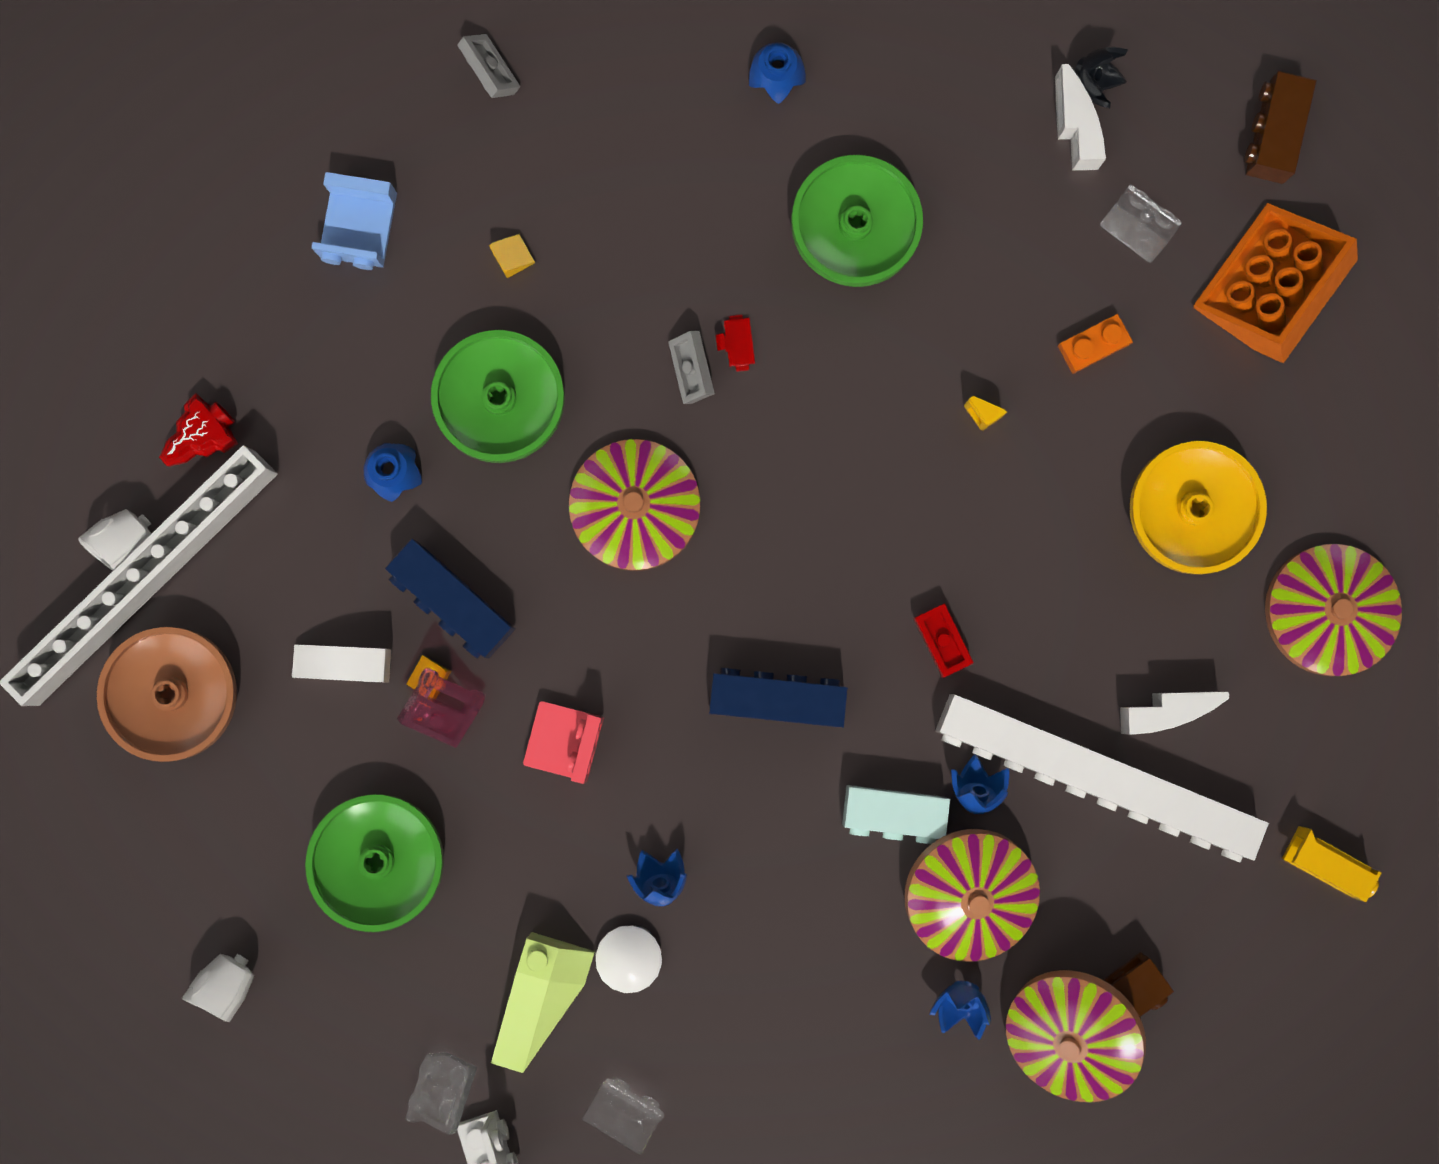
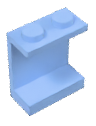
[312,172,397,270]

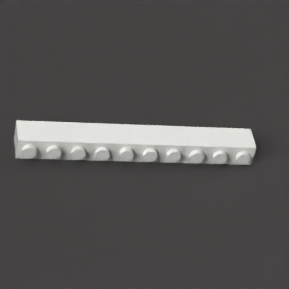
[0,445,278,706]
[935,694,1269,863]

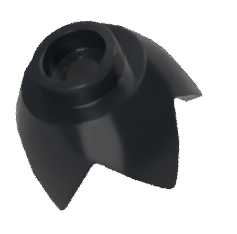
[1075,47,1128,109]

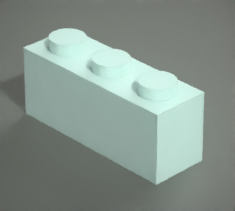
[842,785,950,844]

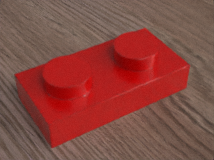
[913,603,974,678]

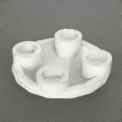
[596,925,662,993]

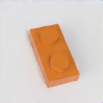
[1058,314,1133,374]

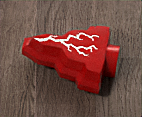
[159,393,238,467]

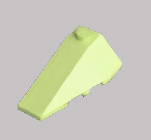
[491,932,595,1073]

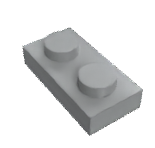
[457,34,521,98]
[668,331,715,404]

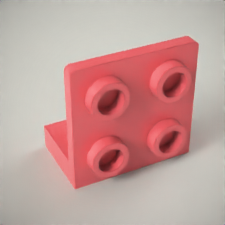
[523,701,604,784]

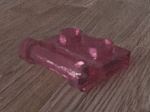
[397,668,485,748]

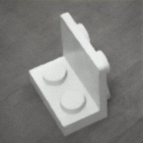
[456,1110,519,1164]

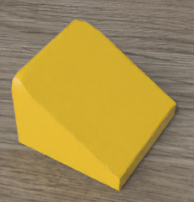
[489,234,535,278]
[964,396,1007,431]
[406,655,452,700]

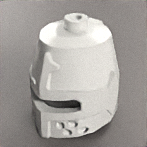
[78,509,152,571]
[182,954,255,1022]

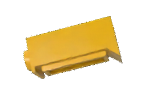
[1282,826,1382,902]

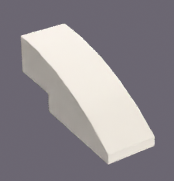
[1055,64,1106,171]
[292,645,391,683]
[1120,692,1229,735]

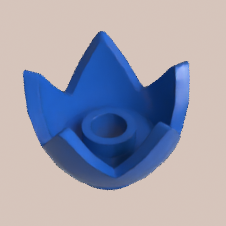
[749,42,806,104]
[363,443,422,502]
[951,755,1009,814]
[627,849,687,906]
[929,981,991,1040]

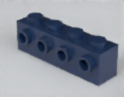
[385,539,515,659]
[709,668,848,728]

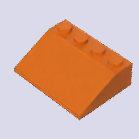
[1193,203,1358,364]

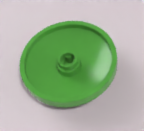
[791,155,923,287]
[431,330,565,463]
[305,794,444,932]

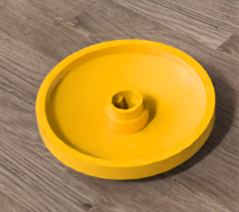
[1130,441,1267,574]

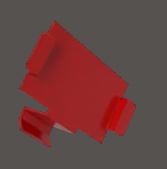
[716,315,755,372]

